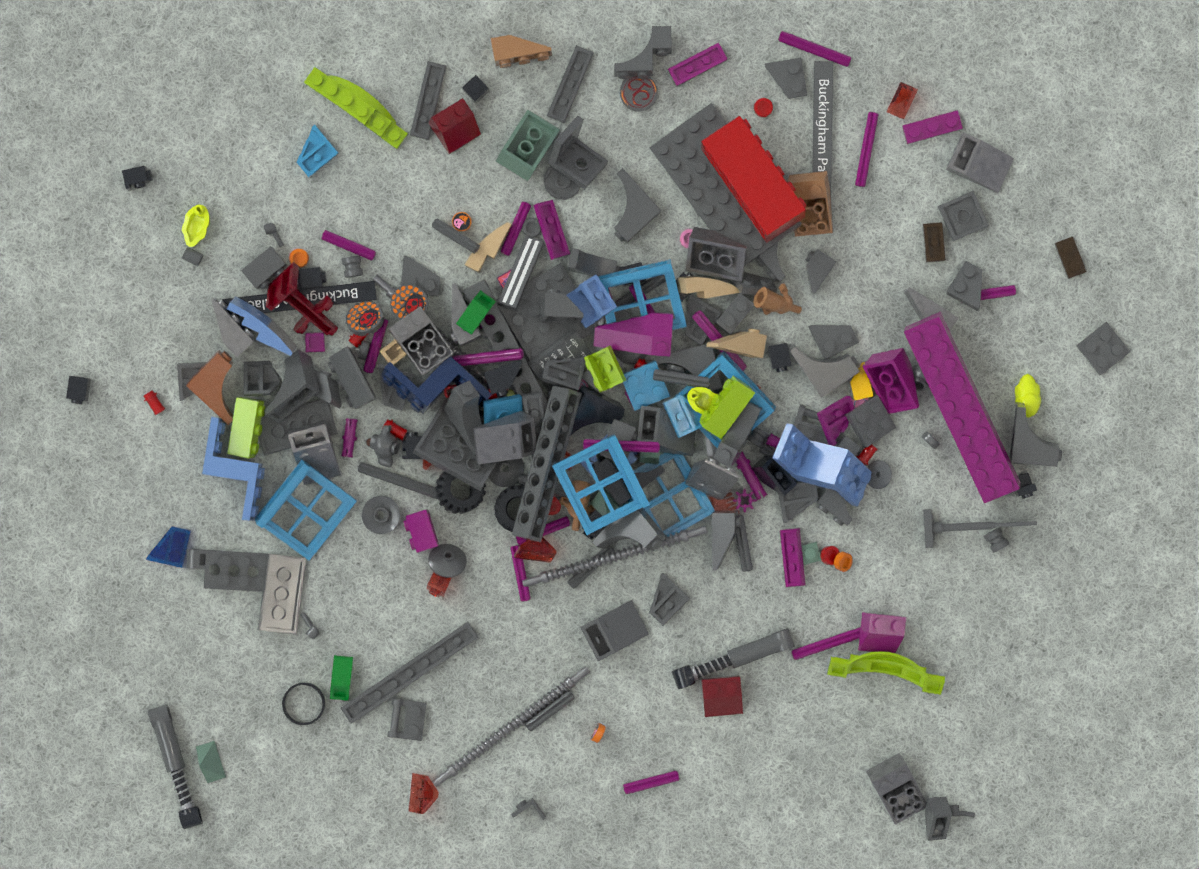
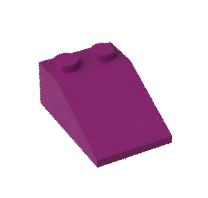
[862,348,919,414]

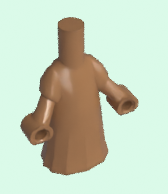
[753,283,802,315]
[559,480,596,531]

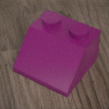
[403,509,439,553]
[858,612,906,653]

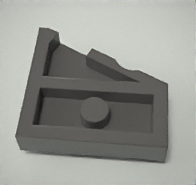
[764,58,807,99]
[946,261,982,311]

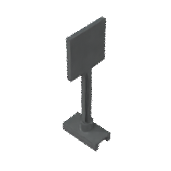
[923,509,1037,548]

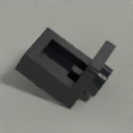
[1014,473,1037,499]

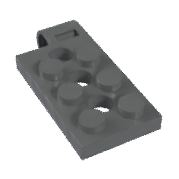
[185,549,269,592]

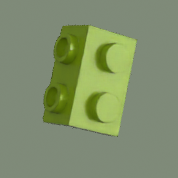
[584,346,627,392]

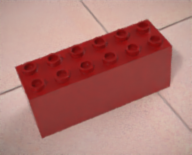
[701,116,806,243]

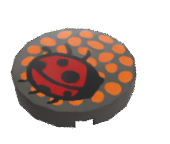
[390,284,429,320]
[346,301,384,336]

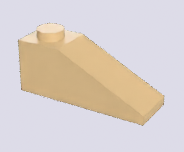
[706,329,767,358]

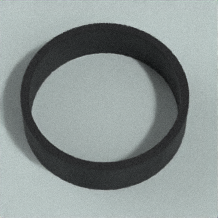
[282,682,325,725]

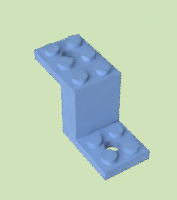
[202,417,265,521]
[772,423,872,507]

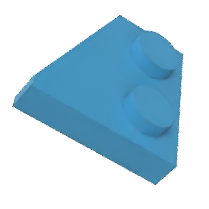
[297,125,339,178]
[663,395,702,438]

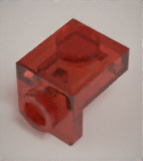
[427,572,452,597]

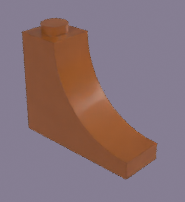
[186,350,233,425]

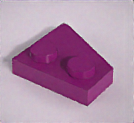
[817,395,855,446]

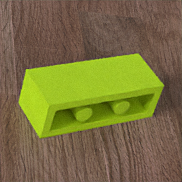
[699,375,755,439]
[227,397,265,459]

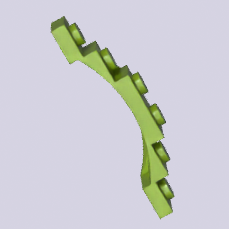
[304,67,408,149]
[827,652,945,695]

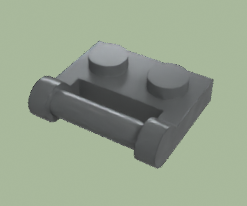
[793,404,828,444]
[387,698,427,741]

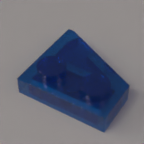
[146,526,191,568]

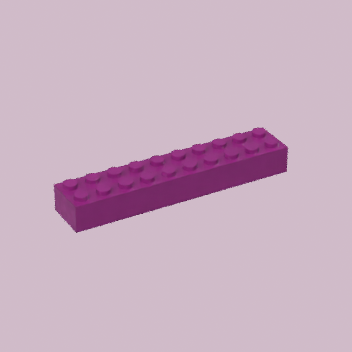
[904,311,1021,504]

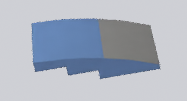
[227,296,297,356]

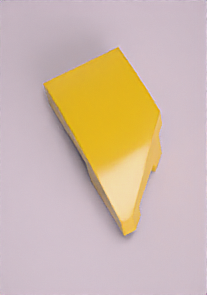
[850,362,873,401]

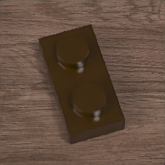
[923,222,946,263]
[1054,236,1087,279]

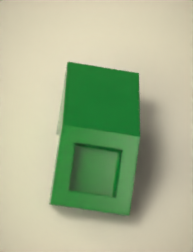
[456,290,496,335]
[330,655,353,701]

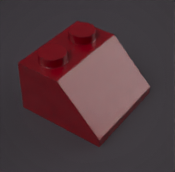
[428,98,481,155]
[701,675,743,717]

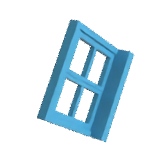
[598,259,687,330]
[673,351,776,448]
[552,434,650,535]
[628,453,715,537]
[254,459,357,561]

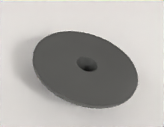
[868,460,892,489]

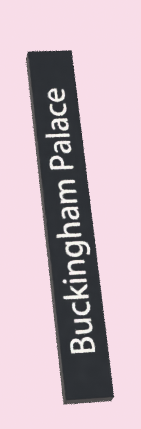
[222,281,377,317]

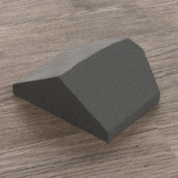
[244,361,280,396]

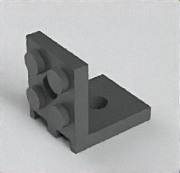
[548,115,608,190]

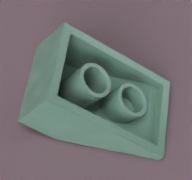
[496,110,560,181]

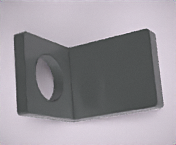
[511,798,546,820]

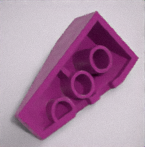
[593,312,673,357]

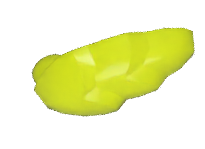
[182,204,210,247]
[1015,374,1041,418]
[687,387,717,414]

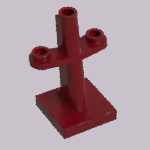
[266,262,338,336]

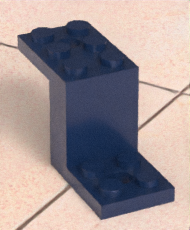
[381,356,492,414]

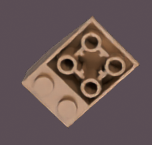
[491,35,552,68]
[787,171,833,237]

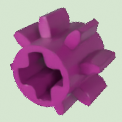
[732,489,757,512]

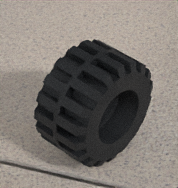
[435,471,486,514]
[494,485,525,532]

